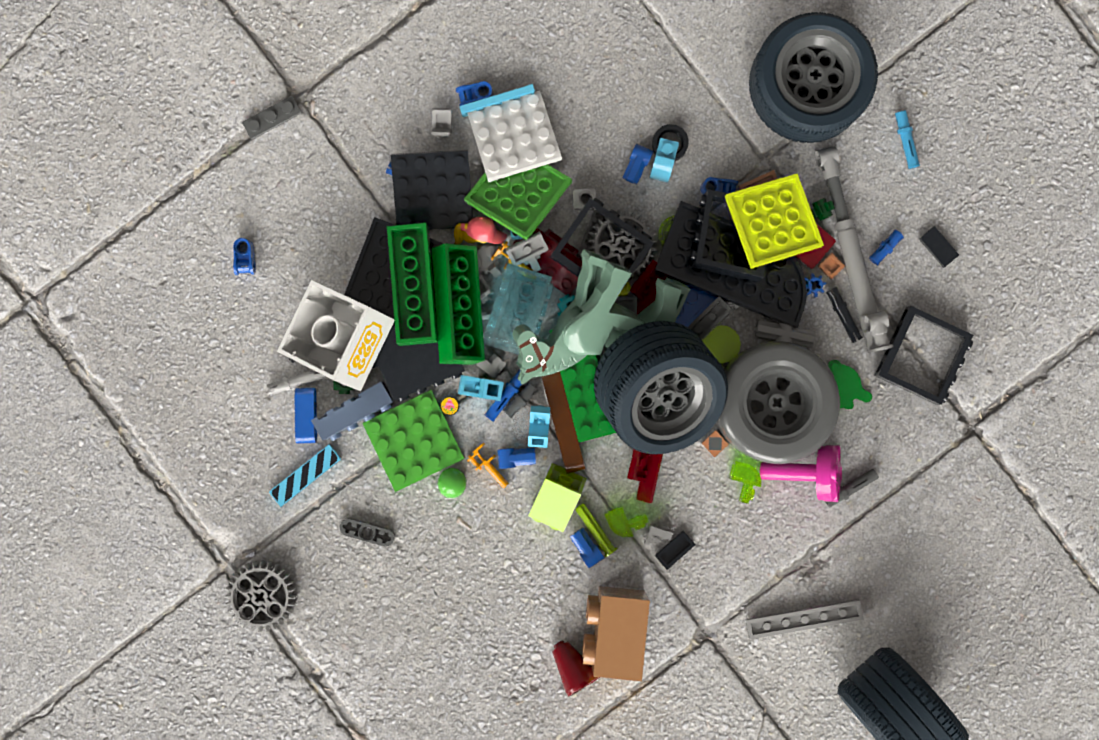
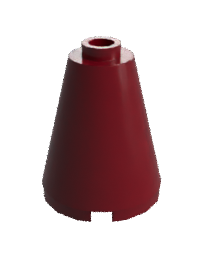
[552,640,600,697]

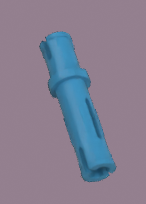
[895,110,920,169]

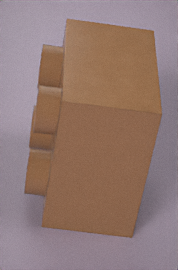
[582,586,650,682]

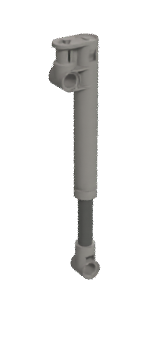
[815,146,893,353]

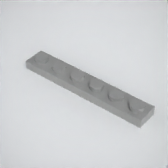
[745,599,864,639]

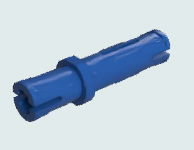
[484,369,522,422]

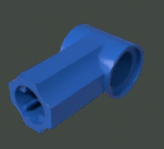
[622,143,654,185]
[497,448,536,469]
[570,528,605,568]

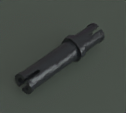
[826,287,863,343]

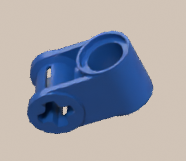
[455,81,494,106]
[700,177,739,195]
[233,238,256,275]

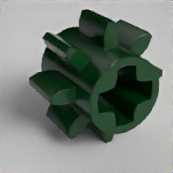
[811,198,835,221]

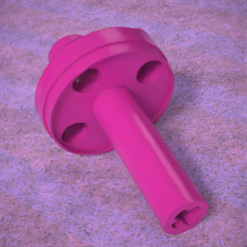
[760,445,842,502]

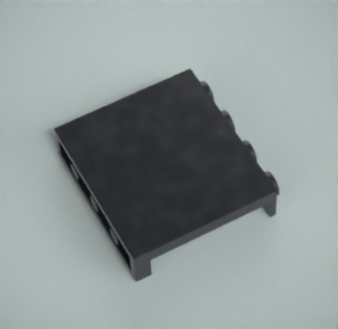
[376,307,465,402]

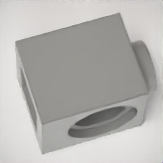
[572,188,600,211]

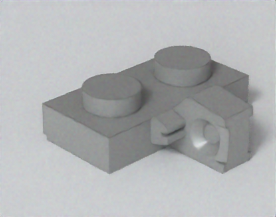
[505,231,549,273]
[477,242,504,279]

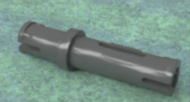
[825,469,879,508]

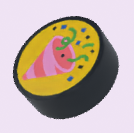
[440,396,460,416]

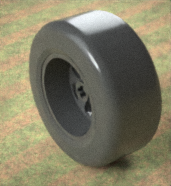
[717,341,840,464]

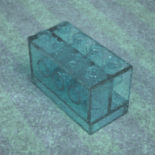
[484,263,554,355]

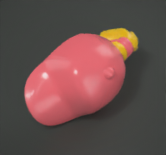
[454,217,507,245]

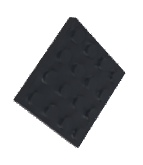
[391,150,473,230]

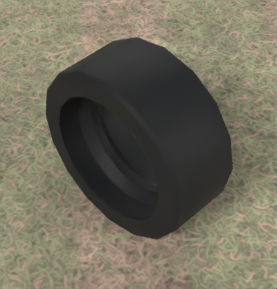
[652,124,689,161]

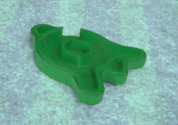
[827,360,872,409]

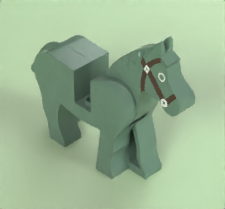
[512,249,690,384]

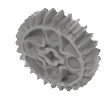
[587,210,657,279]
[225,560,298,632]

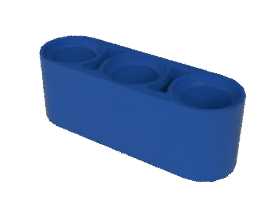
[294,388,317,444]

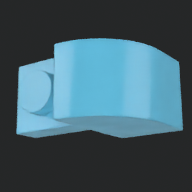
[649,138,679,183]
[458,375,504,401]
[528,405,550,448]

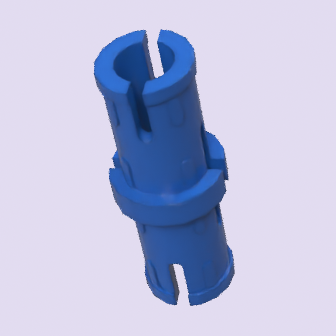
[869,229,904,266]

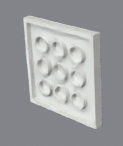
[467,91,562,182]

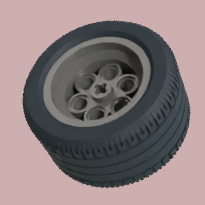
[749,12,878,143]
[594,321,728,454]
[837,647,969,740]

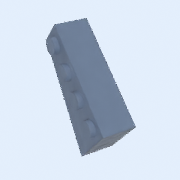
[311,382,394,441]

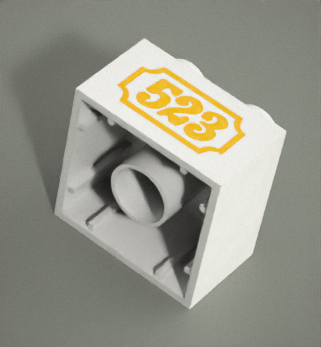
[277,280,395,391]

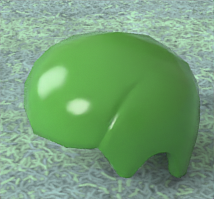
[437,468,467,499]

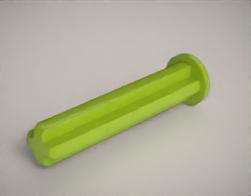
[575,503,618,557]

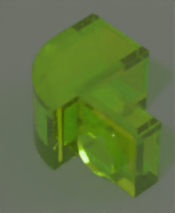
[729,460,762,504]
[604,506,649,537]

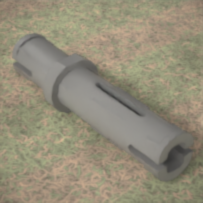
[267,370,326,396]

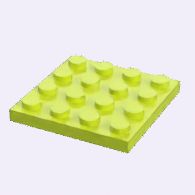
[725,174,824,269]

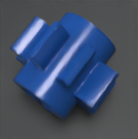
[805,273,827,298]

